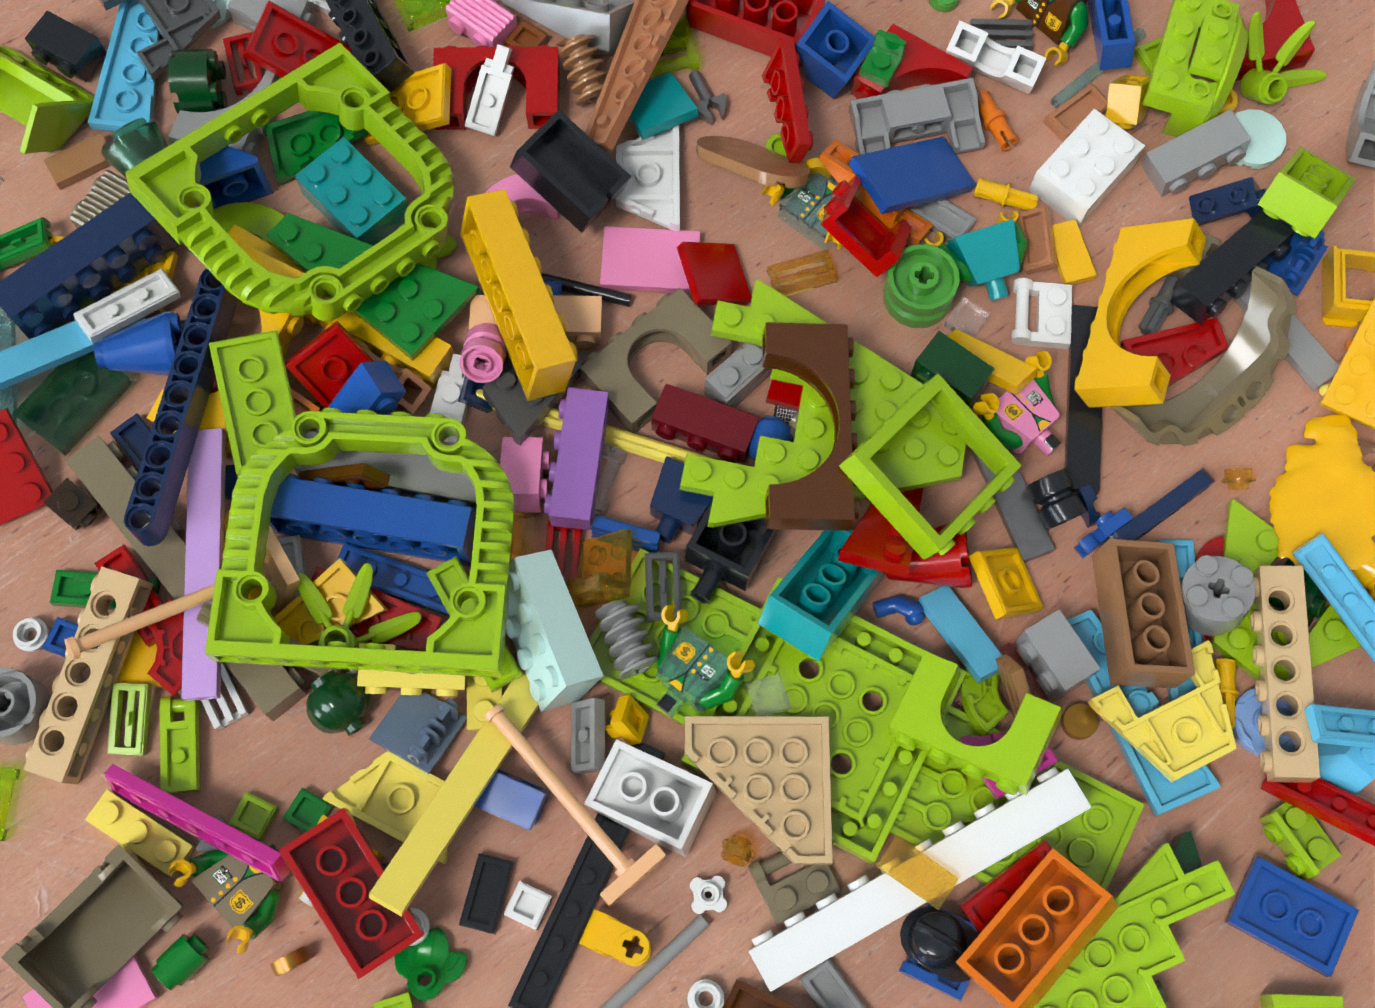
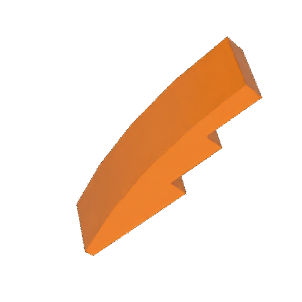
[819,139,933,246]

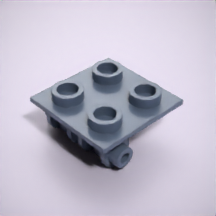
[369,691,467,774]

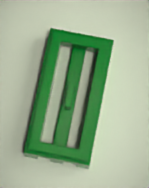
[0,217,53,270]

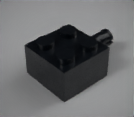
[685,501,777,605]

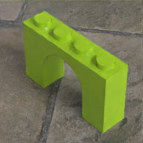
[889,651,1061,796]

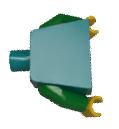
[924,210,1028,301]

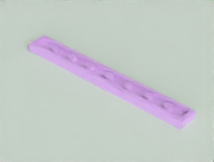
[181,428,226,701]

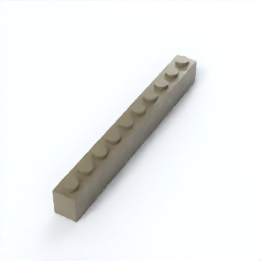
[65,435,307,721]

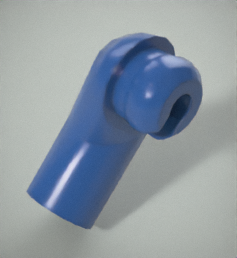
[872,595,924,625]

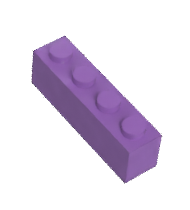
[544,388,610,530]

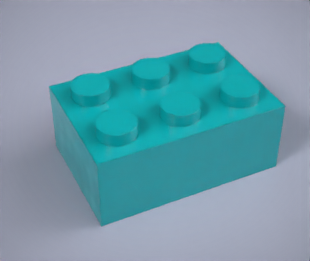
[295,137,409,246]

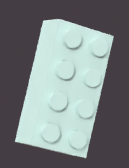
[506,549,603,712]

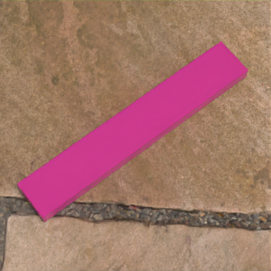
[104,764,290,882]

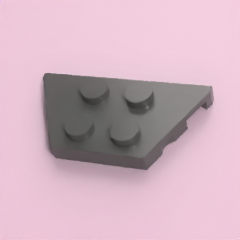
[482,350,591,446]

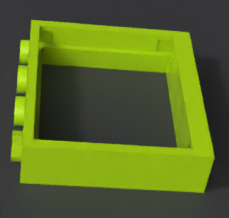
[839,374,1022,560]

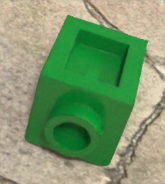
[859,30,907,88]

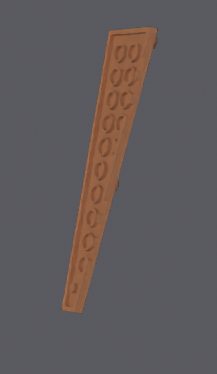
[585,0,689,152]

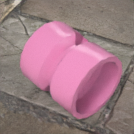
[460,323,507,383]

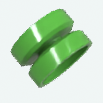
[883,244,960,328]

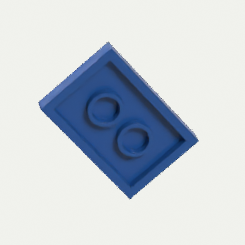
[1225,856,1359,977]

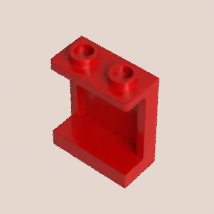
[821,175,912,278]

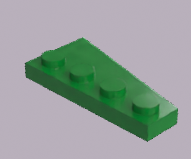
[265,111,369,185]

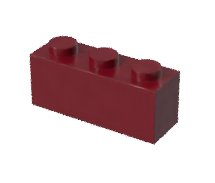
[651,384,760,463]

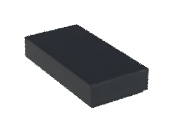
[459,853,515,935]

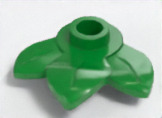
[394,927,467,1001]

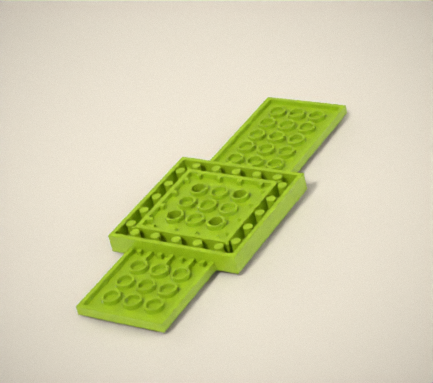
[589,548,1145,891]

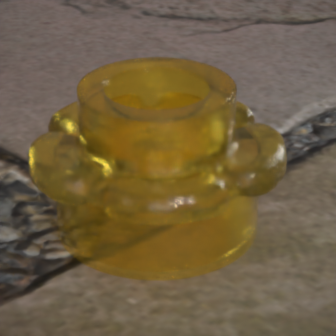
[1221,468,1256,490]
[721,835,755,867]

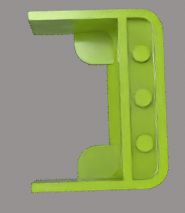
[0,45,94,154]

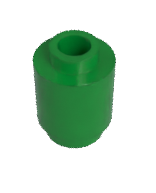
[151,934,209,990]

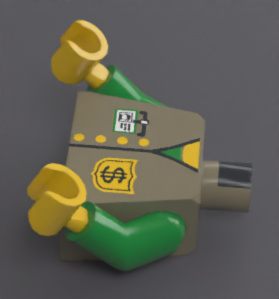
[167,843,283,954]

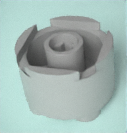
[1181,555,1255,636]
[0,667,51,745]

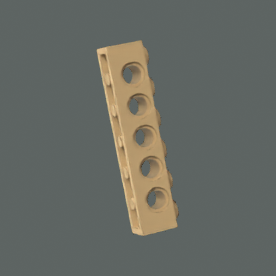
[23,566,153,784]
[1250,566,1320,783]

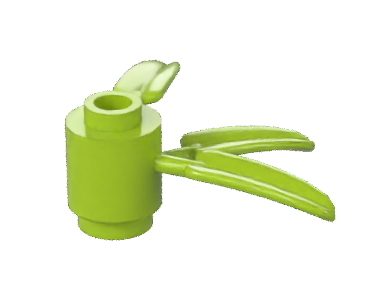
[1240,11,1327,104]
[297,563,422,648]

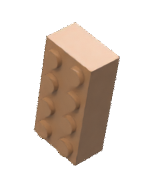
[1092,539,1195,688]

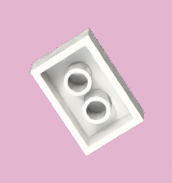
[1029,109,1145,227]

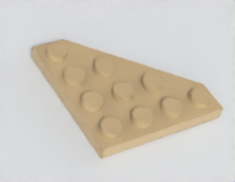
[685,716,832,865]

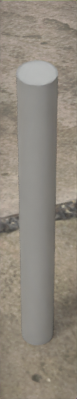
[600,915,709,1008]

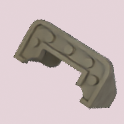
[1,844,183,1008]

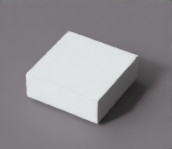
[504,881,553,931]

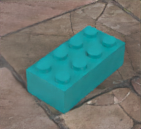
[758,529,884,661]

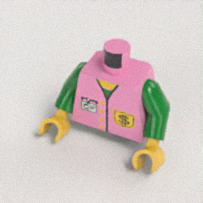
[973,351,1061,457]

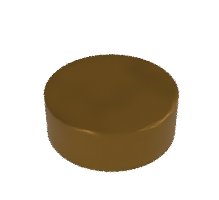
[1061,703,1098,740]
[270,946,310,976]

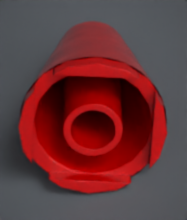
[884,523,972,588]

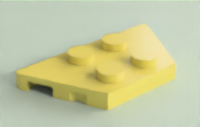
[323,751,448,864]

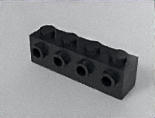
[326,0,415,92]
[1170,210,1294,325]

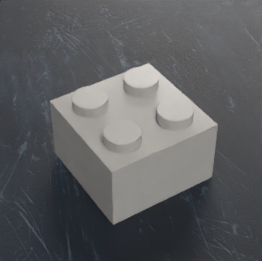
[1011,609,1101,703]

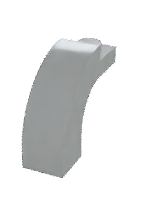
[1346,61,1375,168]

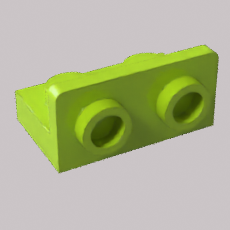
[1259,801,1342,880]

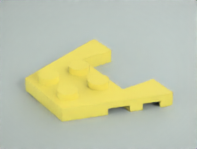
[1088,640,1237,782]

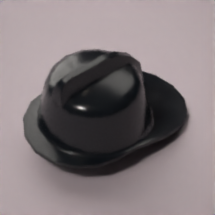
[900,906,979,982]

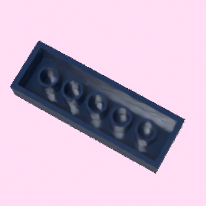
[0,193,184,339]

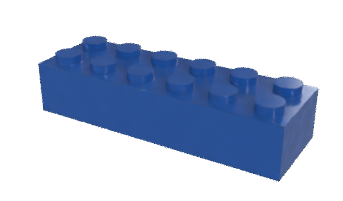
[270,473,476,566]

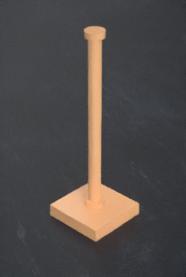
[64,525,300,660]
[484,703,666,908]

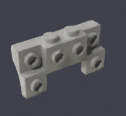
[849,78,986,155]

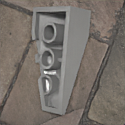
[501,0,635,54]

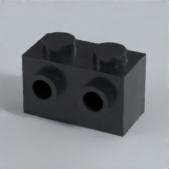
[25,11,106,82]

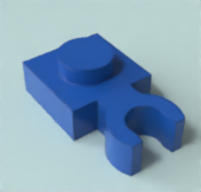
[1074,507,1133,558]

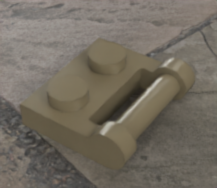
[747,852,841,925]

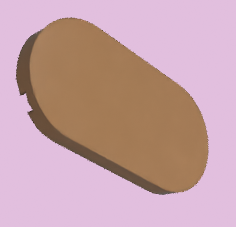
[696,136,810,188]

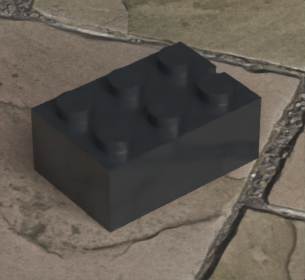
[510,110,632,233]

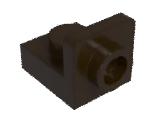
[43,478,99,530]

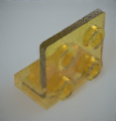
[566,529,632,608]

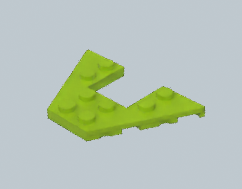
[1210,499,1361,681]

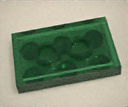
[12,351,134,456]

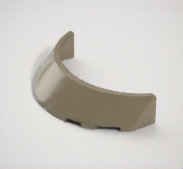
[1111,267,1296,446]

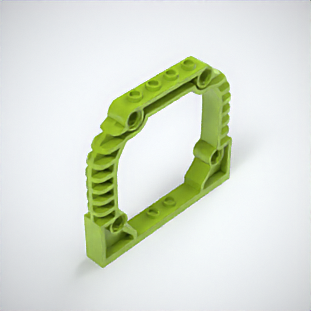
[125,43,454,321]
[205,408,515,678]

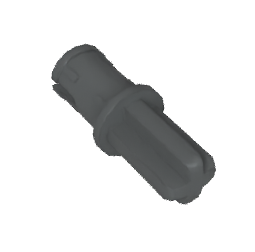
[1138,276,1179,335]

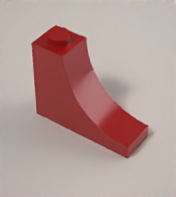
[1235,0,1315,81]
[851,24,973,99]

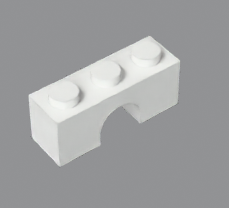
[946,21,1046,94]

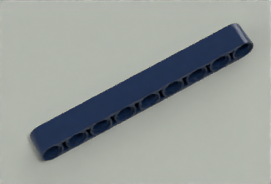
[124,268,238,546]

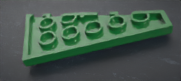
[265,213,480,361]

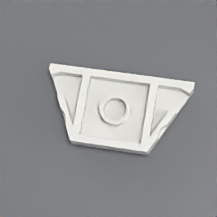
[616,125,680,231]

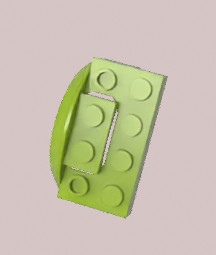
[1142,0,1248,137]

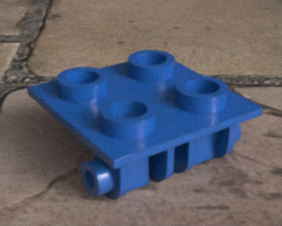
[1268,219,1328,296]

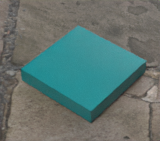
[628,72,699,140]

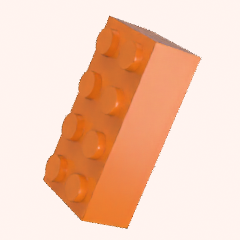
[956,848,1118,1008]

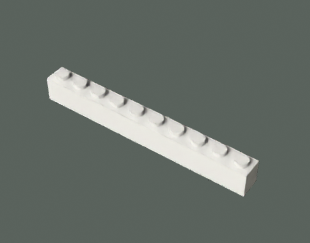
[748,767,1091,992]

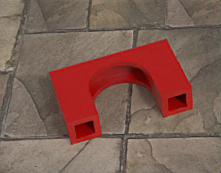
[433,45,560,130]

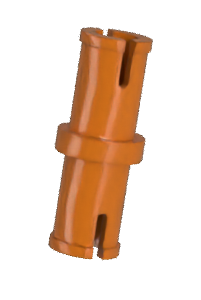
[978,90,1019,151]

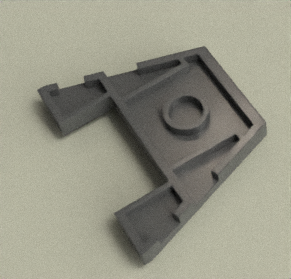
[99,0,221,80]

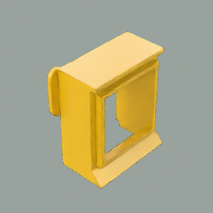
[1321,246,1375,328]

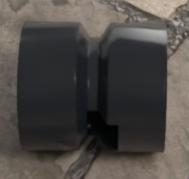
[1026,468,1087,530]

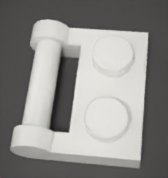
[1011,278,1072,349]

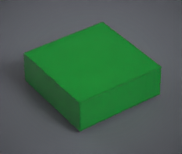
[282,788,334,832]

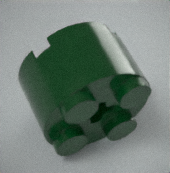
[168,49,228,113]

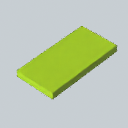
[209,330,296,476]

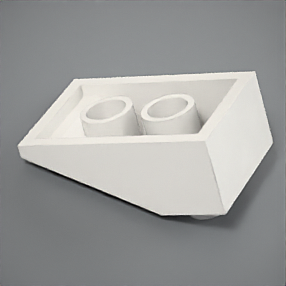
[584,739,717,857]

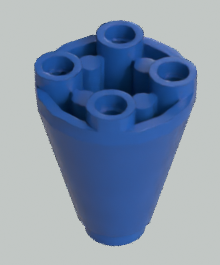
[94,311,186,376]

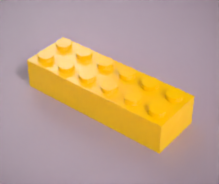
[460,189,578,401]

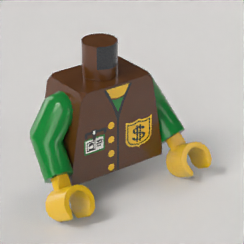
[990,0,1088,66]

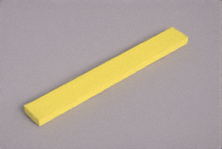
[369,669,539,917]

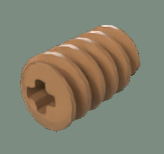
[557,34,607,106]

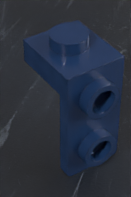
[1189,177,1266,226]

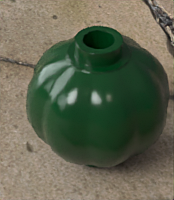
[306,670,372,736]

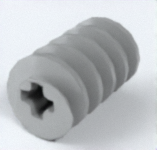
[595,600,658,679]

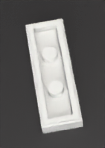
[73,268,181,344]

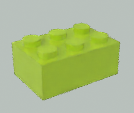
[1257,146,1356,239]

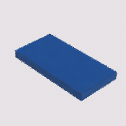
[848,136,976,214]

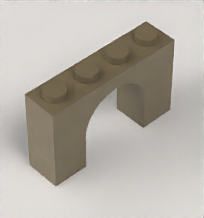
[580,288,732,433]

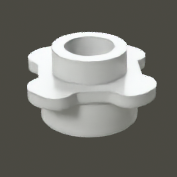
[690,876,727,914]

